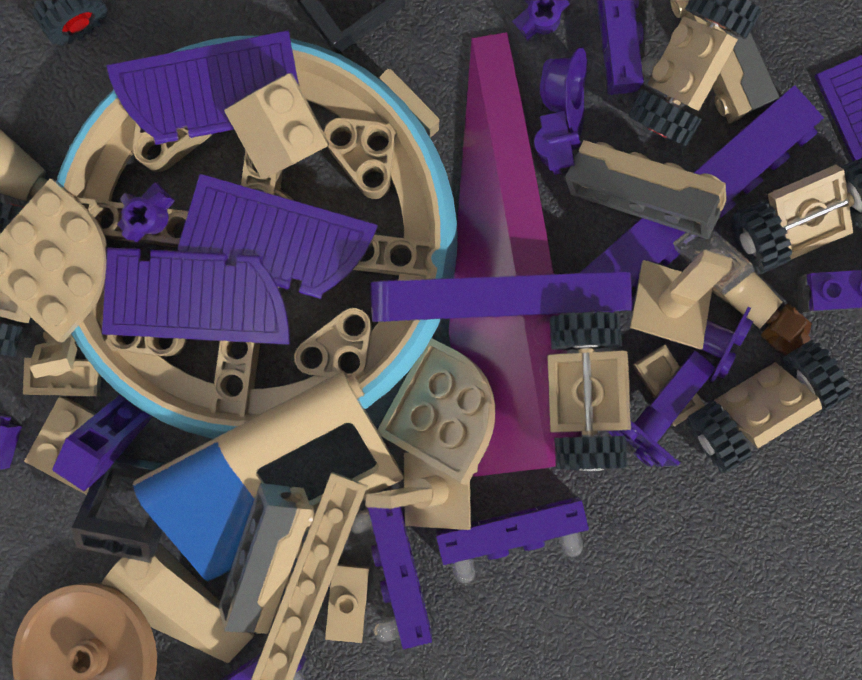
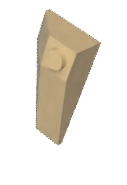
[101,543,254,663]

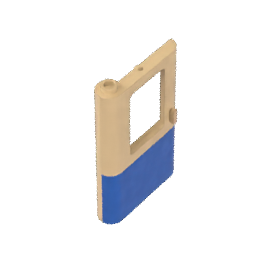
[133,371,405,582]

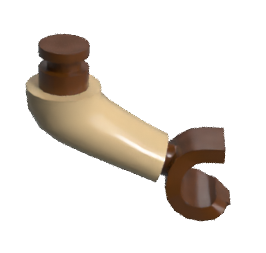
[712,252,812,356]

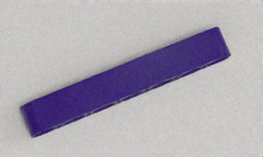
[370,272,633,322]

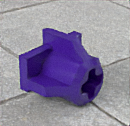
[512,0,569,41]
[534,111,581,175]
[117,182,175,242]

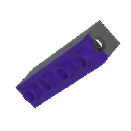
[796,270,862,313]

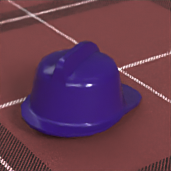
[540,48,587,137]

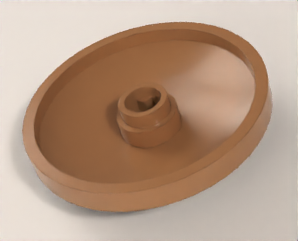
[12,583,157,680]

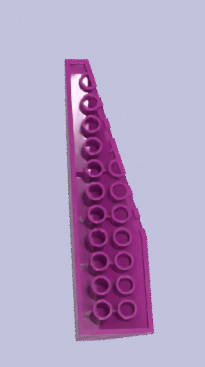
[449,32,582,477]

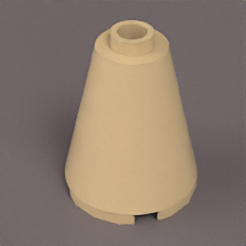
[0,129,48,202]

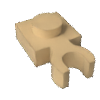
[29,331,77,378]

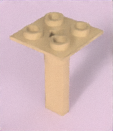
[629,250,732,349]
[366,452,471,530]

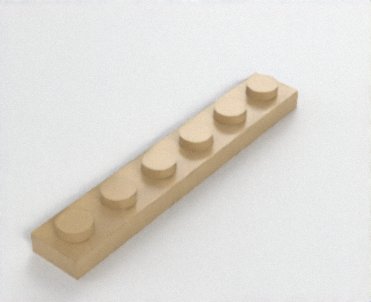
[252,472,368,680]

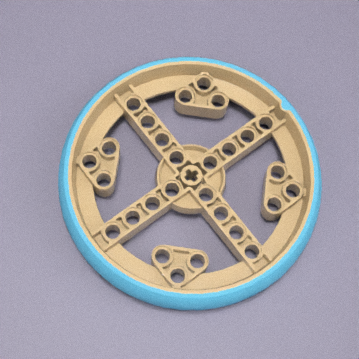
[57,36,457,439]

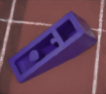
[52,394,153,491]

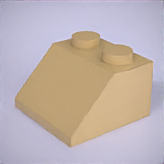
[224,73,329,179]

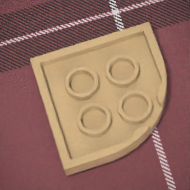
[0,178,107,342]
[377,338,495,485]

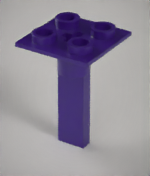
[632,294,753,384]
[607,351,716,467]

